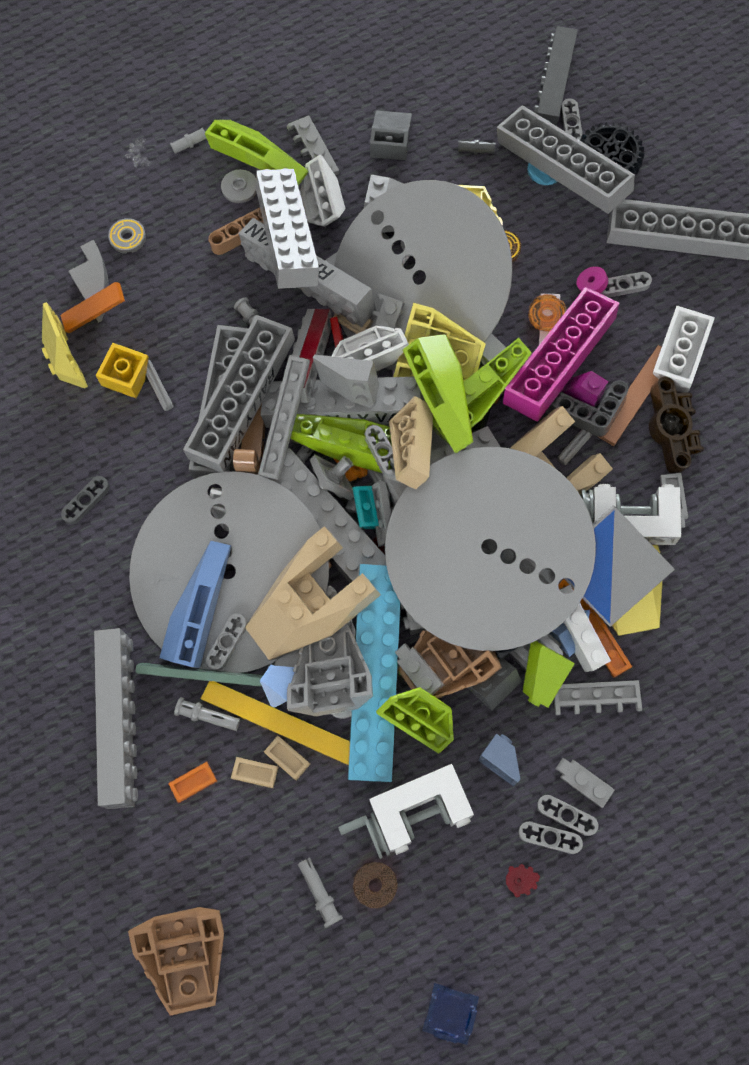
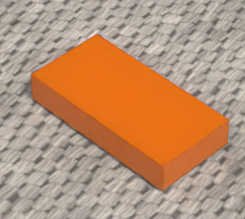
[168,762,217,803]

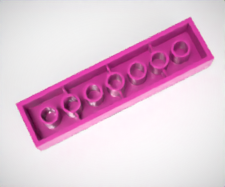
[503,287,620,422]

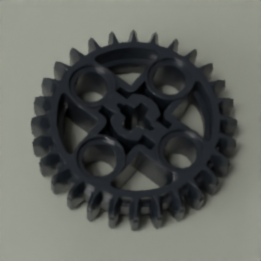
[580,122,644,174]

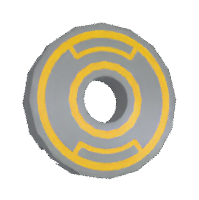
[108,218,146,254]

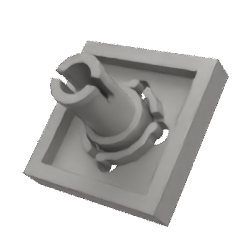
[310,455,354,500]

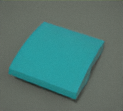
[352,486,379,529]

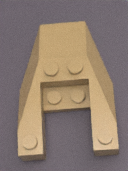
[510,406,613,495]
[245,526,381,660]

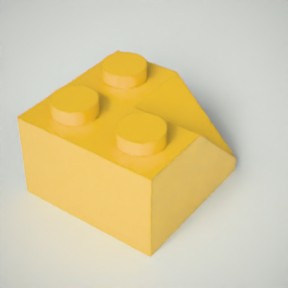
[96,343,149,398]

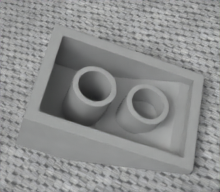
[313,355,379,405]

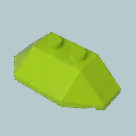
[376,687,454,754]

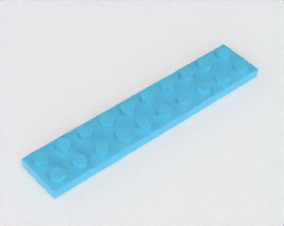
[348,564,400,782]

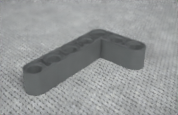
[545,380,629,437]

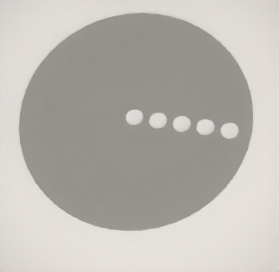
[334,180,512,371]
[385,447,596,651]
[129,472,329,673]

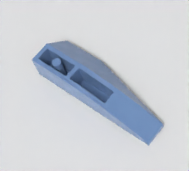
[160,541,231,668]

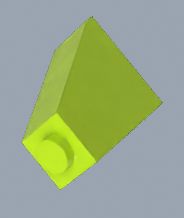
[523,641,575,708]

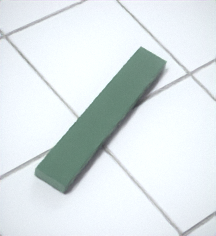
[136,663,263,686]

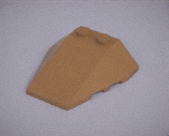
[398,629,502,699]
[128,907,224,1015]

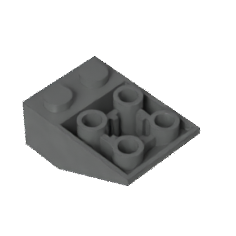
[370,110,412,160]
[468,656,522,710]

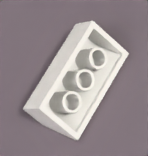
[653,306,715,393]

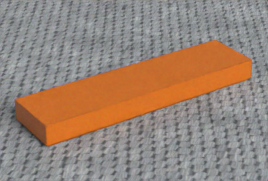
[60,282,125,333]

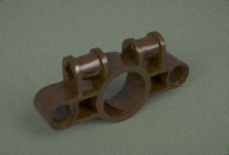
[649,376,704,474]

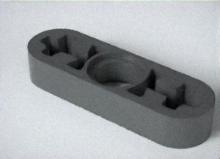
[61,476,110,525]

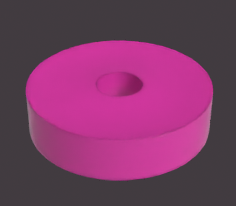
[577,267,608,293]

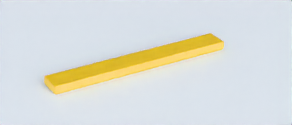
[201,681,350,765]

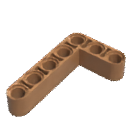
[209,208,264,255]
[233,403,265,475]

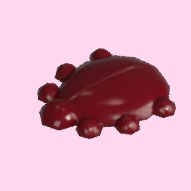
[506,864,540,898]

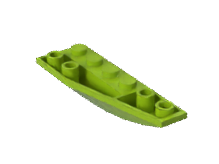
[205,120,308,186]
[402,334,473,453]
[432,338,532,445]
[290,414,392,474]

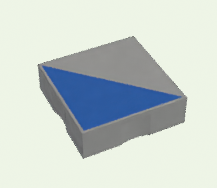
[564,505,675,627]

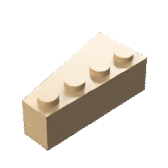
[389,396,433,489]

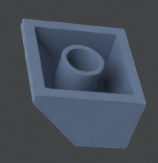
[478,734,520,787]

